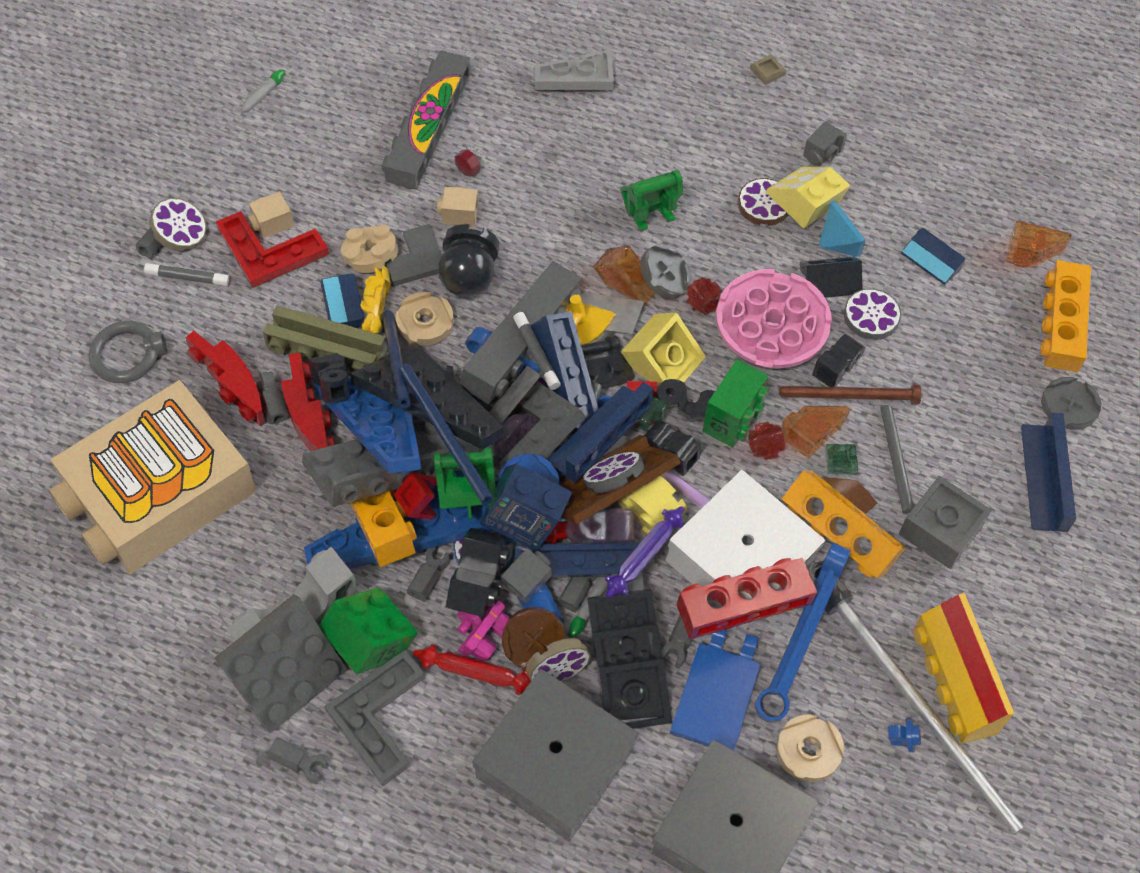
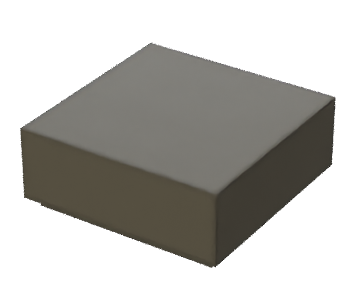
[750,54,787,85]

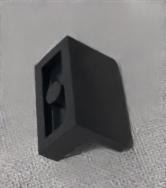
[800,257,863,298]

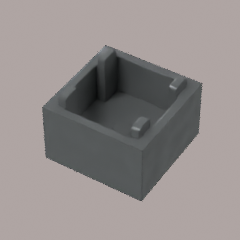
[898,475,992,570]

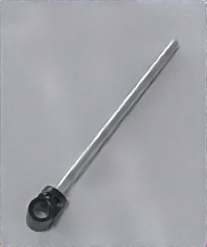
[808,560,1024,834]

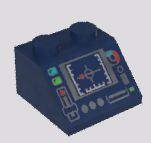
[479,463,572,552]

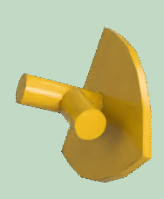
[567,295,616,345]

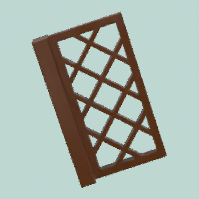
[559,435,681,525]

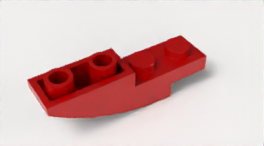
[185,330,265,427]
[281,353,334,451]

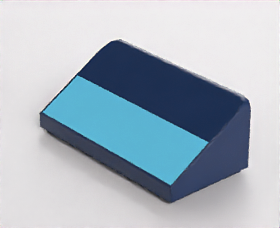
[901,227,965,285]
[320,274,364,328]

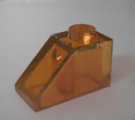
[1006,221,1072,268]
[593,245,655,307]
[781,406,850,459]

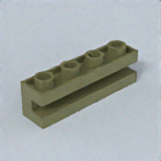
[263,305,387,373]

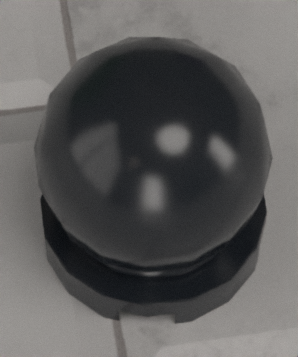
[438,224,499,298]

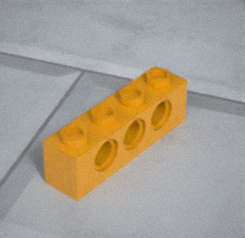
[1040,260,1091,372]
[782,470,906,578]
[350,490,417,568]

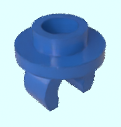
[888,719,921,752]

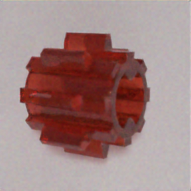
[686,277,723,315]
[748,421,785,460]

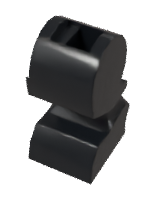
[812,334,866,387]
[308,353,350,403]
[656,379,715,422]
[643,420,701,477]

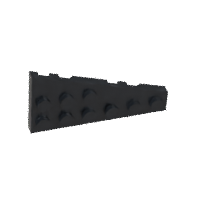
[351,342,504,450]

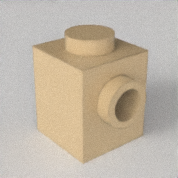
[437,187,478,227]
[248,191,294,239]

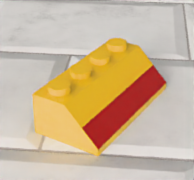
[913,593,1014,744]

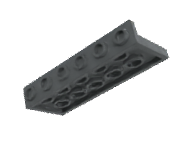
[302,421,501,508]

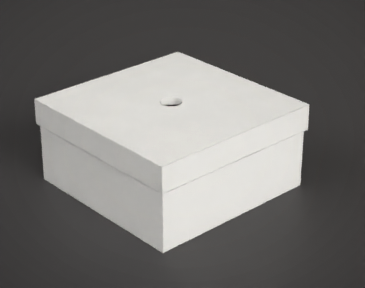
[666,470,825,629]

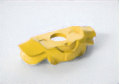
[360,266,391,334]

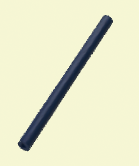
[382,310,410,408]
[399,364,493,505]

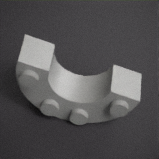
[226,547,356,641]

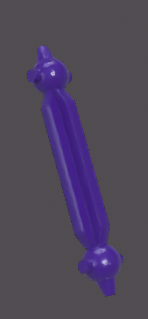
[605,506,685,598]

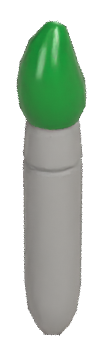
[241,70,286,112]
[568,577,608,638]

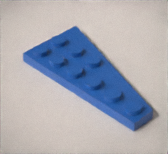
[315,378,421,474]
[304,465,493,569]

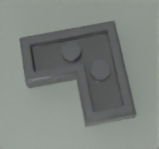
[385,224,442,287]

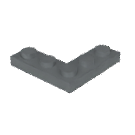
[499,381,585,467]
[324,650,425,787]

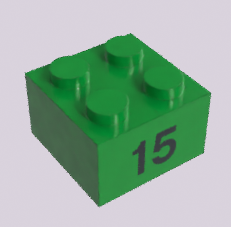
[702,359,769,448]
[319,587,418,675]

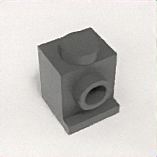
[803,121,847,166]

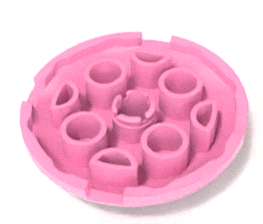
[716,269,832,369]

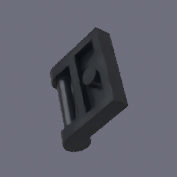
[581,335,634,389]

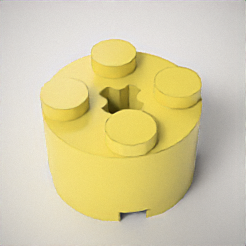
[617,476,687,537]

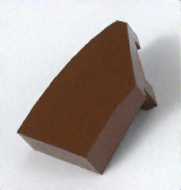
[821,477,877,514]

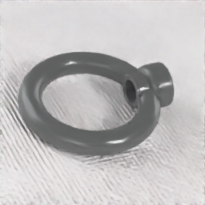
[89,321,167,383]

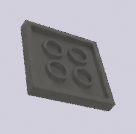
[215,594,347,734]

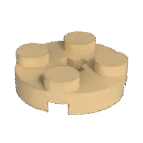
[341,225,398,273]
[395,292,454,346]
[776,714,844,783]

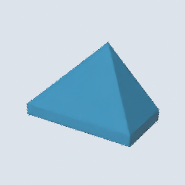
[819,201,865,257]

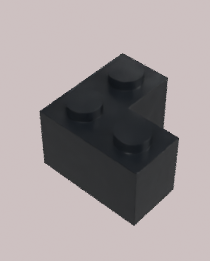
[445,527,510,617]

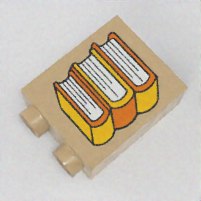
[48,380,257,574]

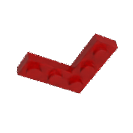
[216,211,329,288]

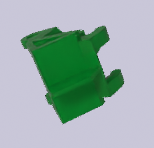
[620,170,683,231]
[434,447,496,520]

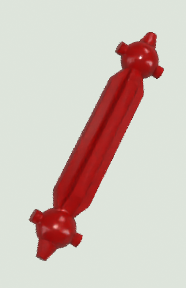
[413,644,531,695]

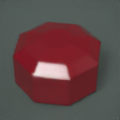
[454,149,480,177]

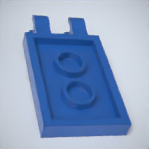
[670,629,761,751]

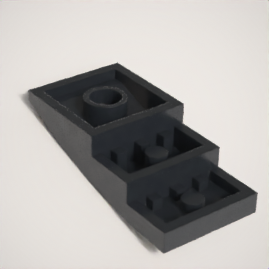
[587,589,672,729]

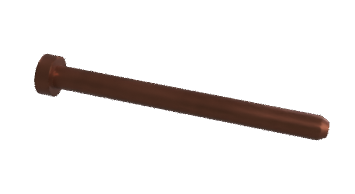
[778,384,921,405]

